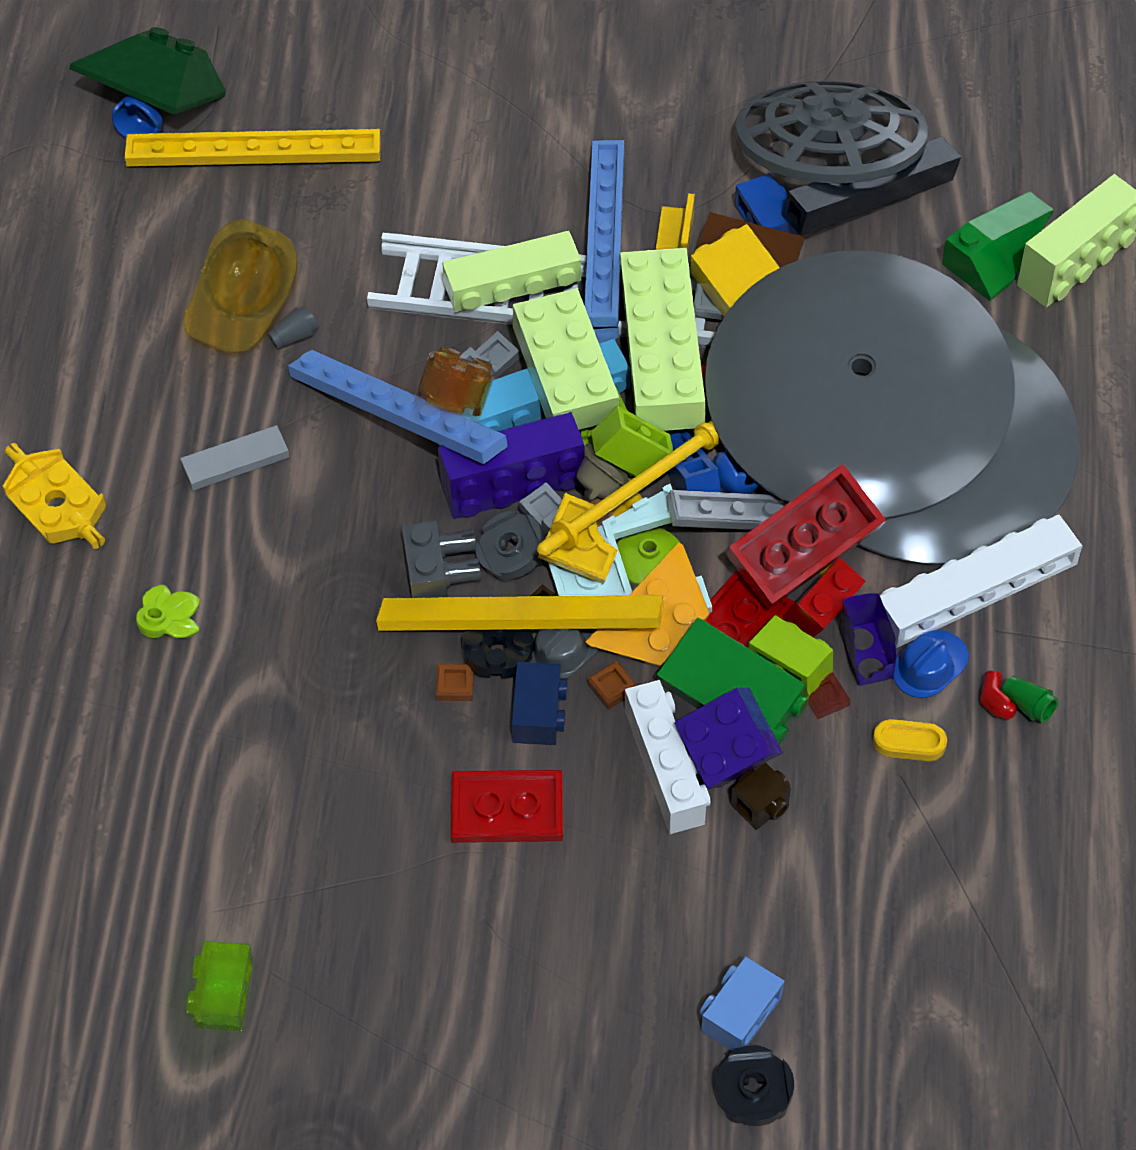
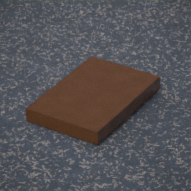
[690,212,804,272]

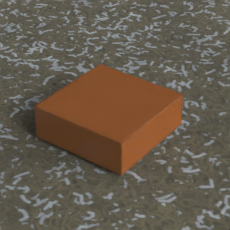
[587,661,637,710]
[436,664,474,701]

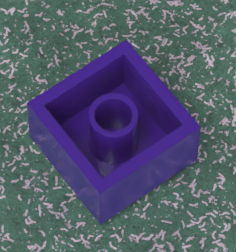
[674,687,783,789]

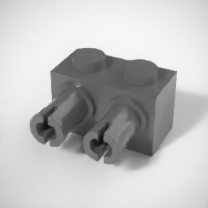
[402,521,481,598]

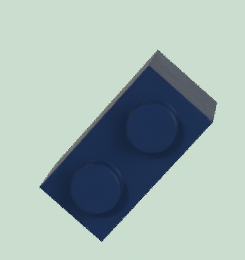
[512,662,568,745]

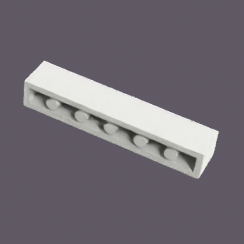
[880,514,1082,648]

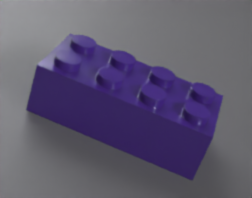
[438,412,584,519]

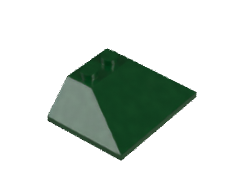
[69,27,226,115]

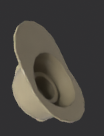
[576,444,629,501]

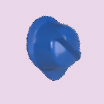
[894,630,969,698]

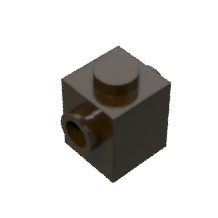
[731,762,791,830]

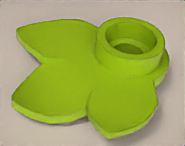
[136,585,200,638]

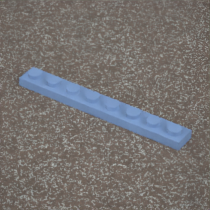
[585,140,625,327]
[288,350,508,464]

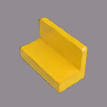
[656,193,695,255]

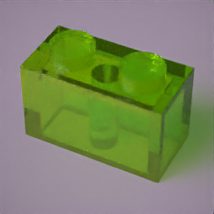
[187,941,254,1032]

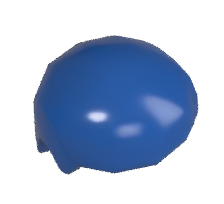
[112,95,163,138]
[713,451,761,494]

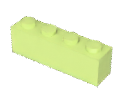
[442,231,581,312]

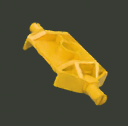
[3,443,106,549]

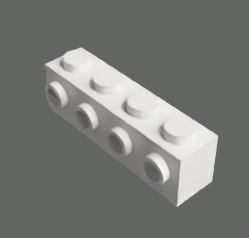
[625,680,710,834]

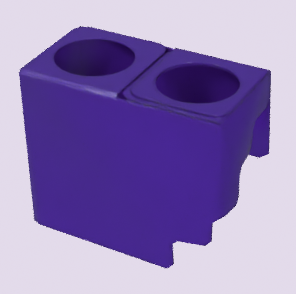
[839,593,897,686]

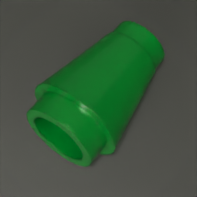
[1002,676,1058,723]

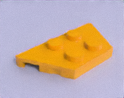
[586,542,710,668]

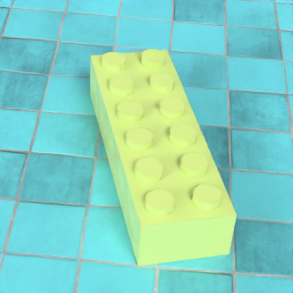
[620,248,705,431]

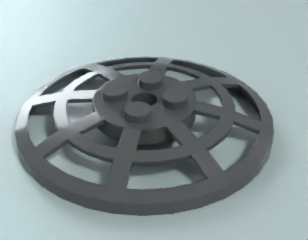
[736,80,928,183]

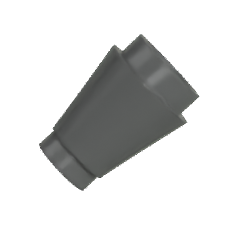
[267,306,319,349]

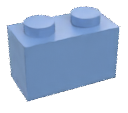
[700,956,785,1051]

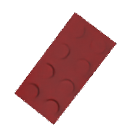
[726,464,886,611]

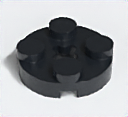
[462,629,534,679]
[715,1046,794,1126]

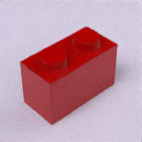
[783,557,866,638]

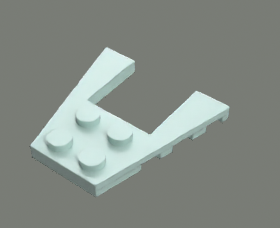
[548,484,712,613]

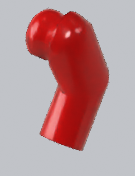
[980,671,1017,720]

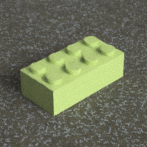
[1017,174,1136,308]
[513,288,619,430]

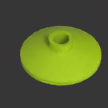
[617,527,680,586]

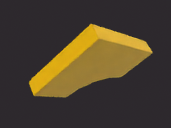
[538,493,618,584]

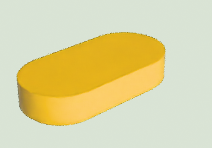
[873,719,947,761]

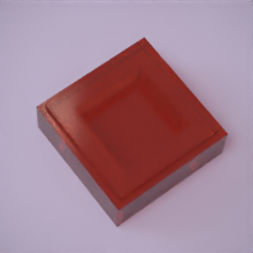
[808,672,850,719]

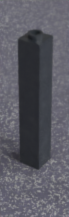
[782,137,961,236]

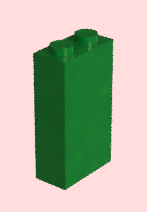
[657,617,809,746]

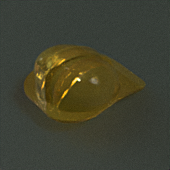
[184,219,298,353]

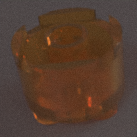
[416,347,495,416]

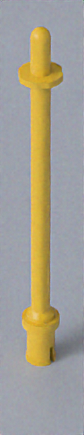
[537,420,720,556]

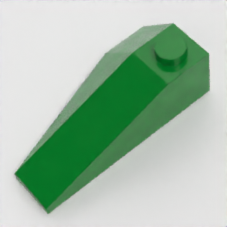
[942,191,1054,301]

